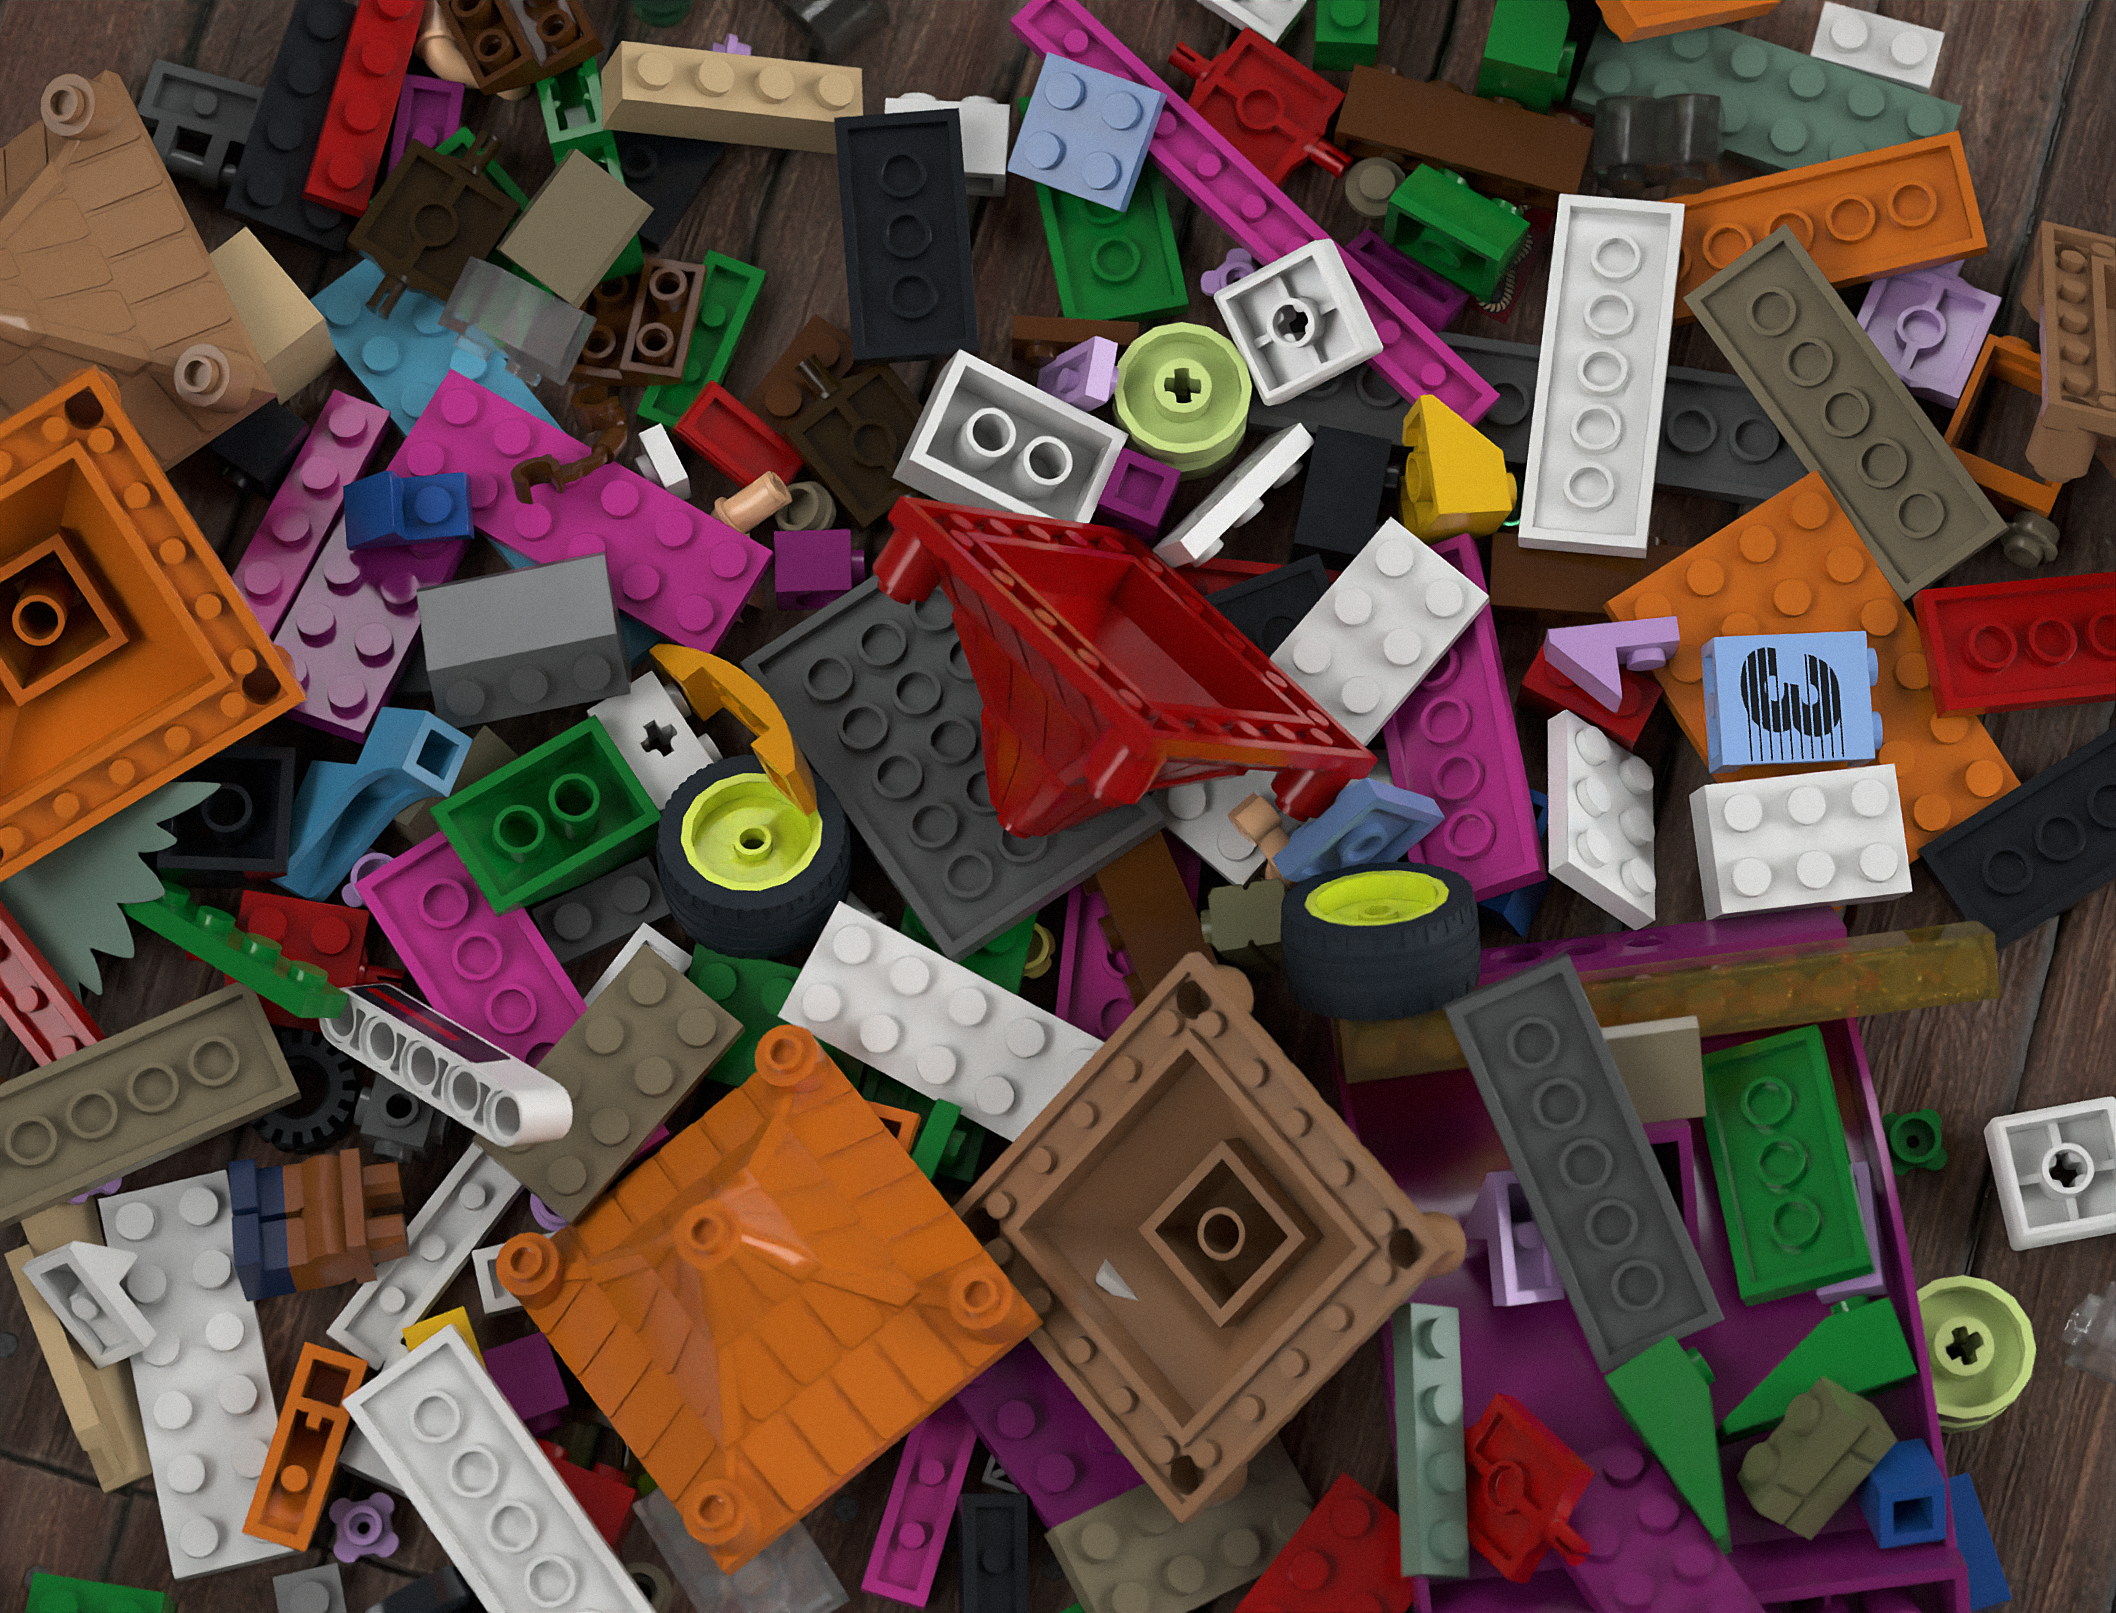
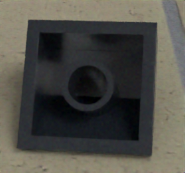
[157,745,297,889]

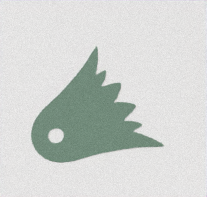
[0,782,221,1005]

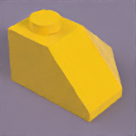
[1397,394,1517,546]

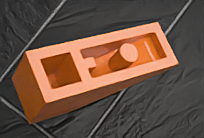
[242,1342,373,1553]

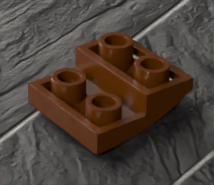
[436,0,605,95]
[562,256,708,387]

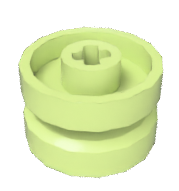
[1112,322,1252,482]
[1917,1275,2036,1434]

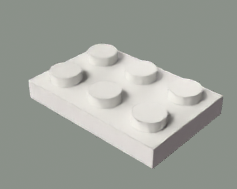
[1548,709,1656,931]

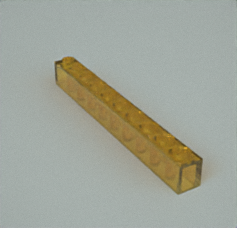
[1332,921,2001,1083]

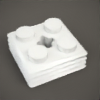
[1214,239,1383,406]
[1984,1096,2116,1251]

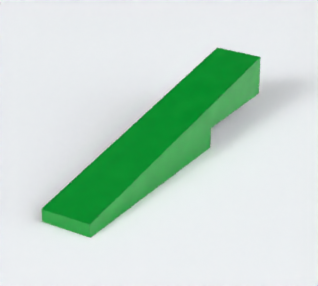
[536,0,644,282]

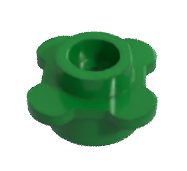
[1881,1108,1947,1176]

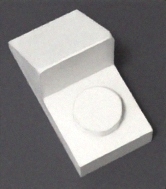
[22,1241,157,1369]

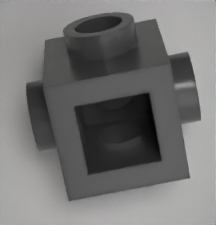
[354,1072,452,1165]

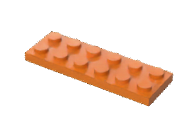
[1656,130,1988,327]

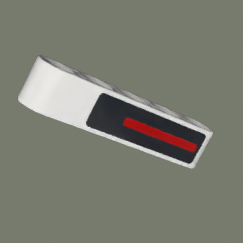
[319,983,573,1147]

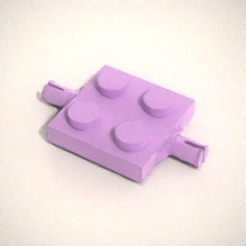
[1856,259,2002,410]

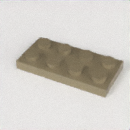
[472,944,745,1227]
[1044,1433,1315,1613]

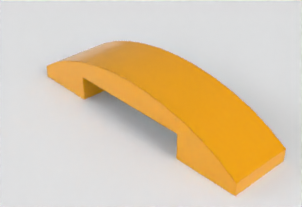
[649,643,817,816]

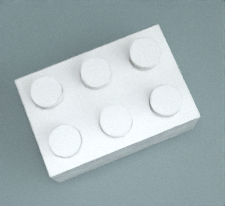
[893,349,1129,523]
[1689,764,1913,921]

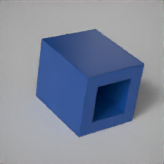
[1858,1438,1946,1549]

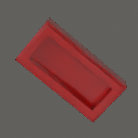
[670,380,805,489]

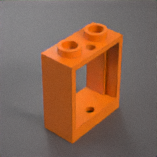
[1943,333,2063,521]

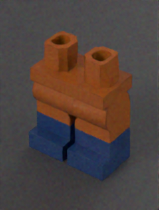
[228,1148,410,1302]

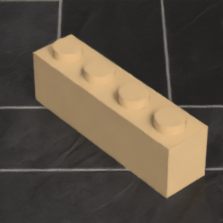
[601,41,863,154]

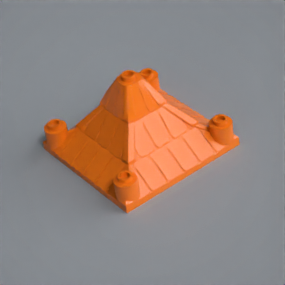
[0,364,307,883]
[496,1024,1043,1577]

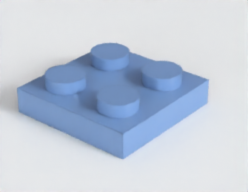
[1006,52,1167,213]
[1272,777,1446,883]

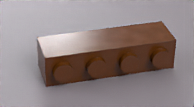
[1333,64,1595,215]
[1486,526,1702,628]
[1080,830,1219,1011]

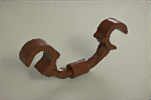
[510,384,629,505]

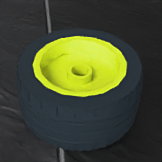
[656,754,853,960]
[1280,862,1481,1021]

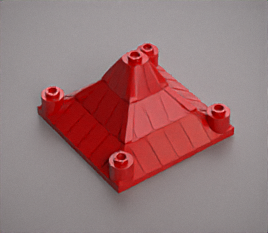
[872,496,1378,839]

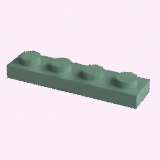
[1392,1303,1469,1580]

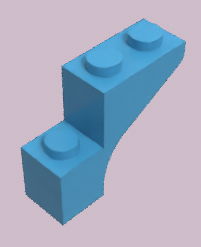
[270,707,473,903]

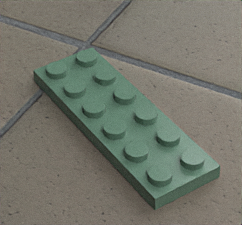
[1570,16,1962,174]

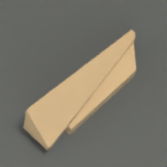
[4,1195,153,1494]

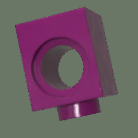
[1095,447,1181,548]
[774,529,865,611]
[482,1331,573,1439]

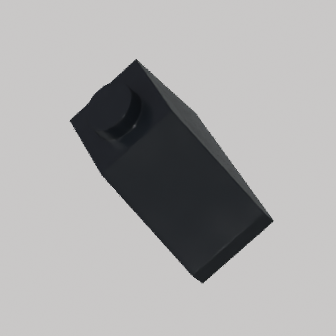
[210,400,310,502]

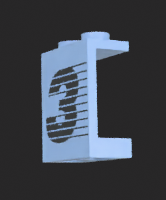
[1700,631,1883,774]

